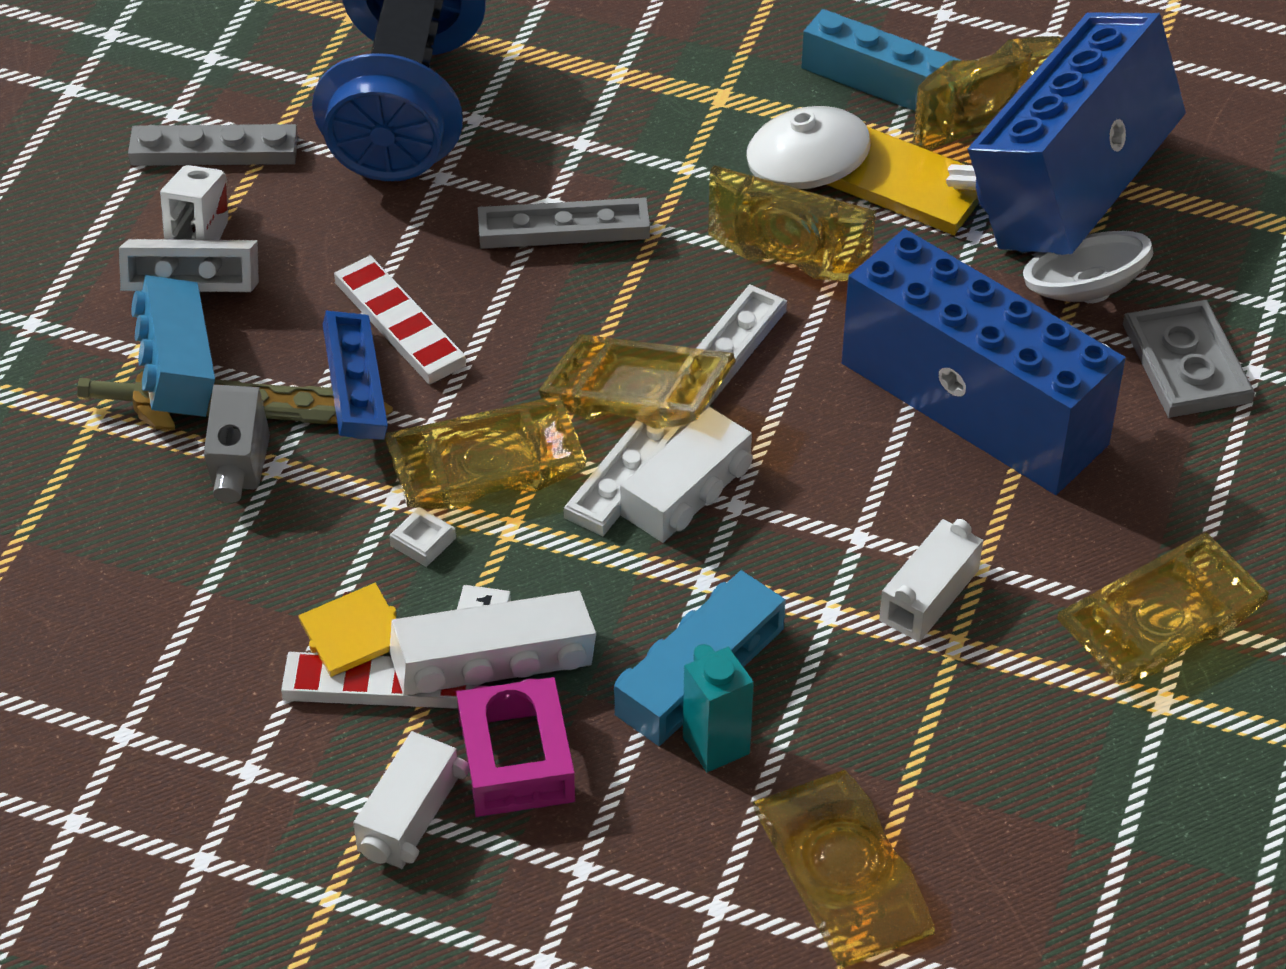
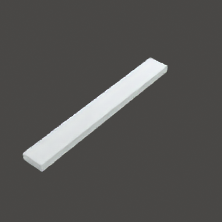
[564,284,787,536]

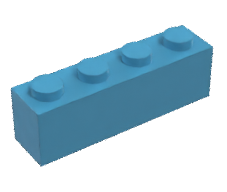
[801,9,966,122]
[131,275,215,417]
[614,570,786,746]

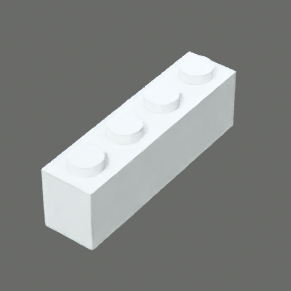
[389,591,596,696]

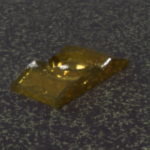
[913,36,1062,150]
[708,165,876,281]
[538,334,736,429]
[385,395,586,509]
[1057,532,1269,684]
[753,770,935,969]

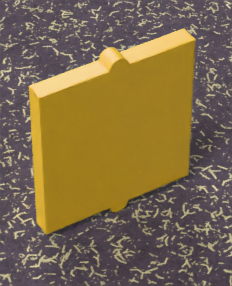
[298,583,397,677]

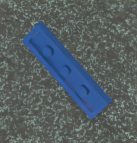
[323,310,388,440]

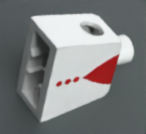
[160,165,228,240]

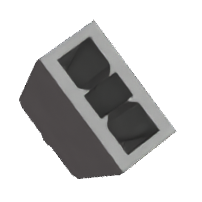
[204,385,270,503]

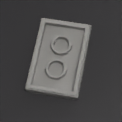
[1123,300,1255,418]

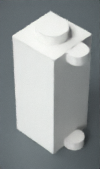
[879,519,983,642]
[353,731,469,869]

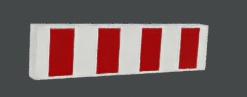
[334,255,466,385]
[281,652,480,709]

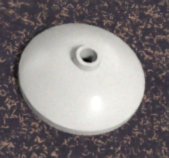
[747,106,870,189]
[1023,231,1153,303]

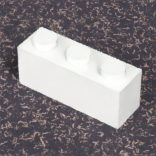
[119,239,259,292]
[620,407,753,543]

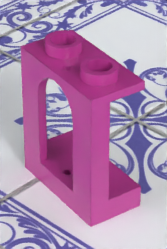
[456,677,575,817]

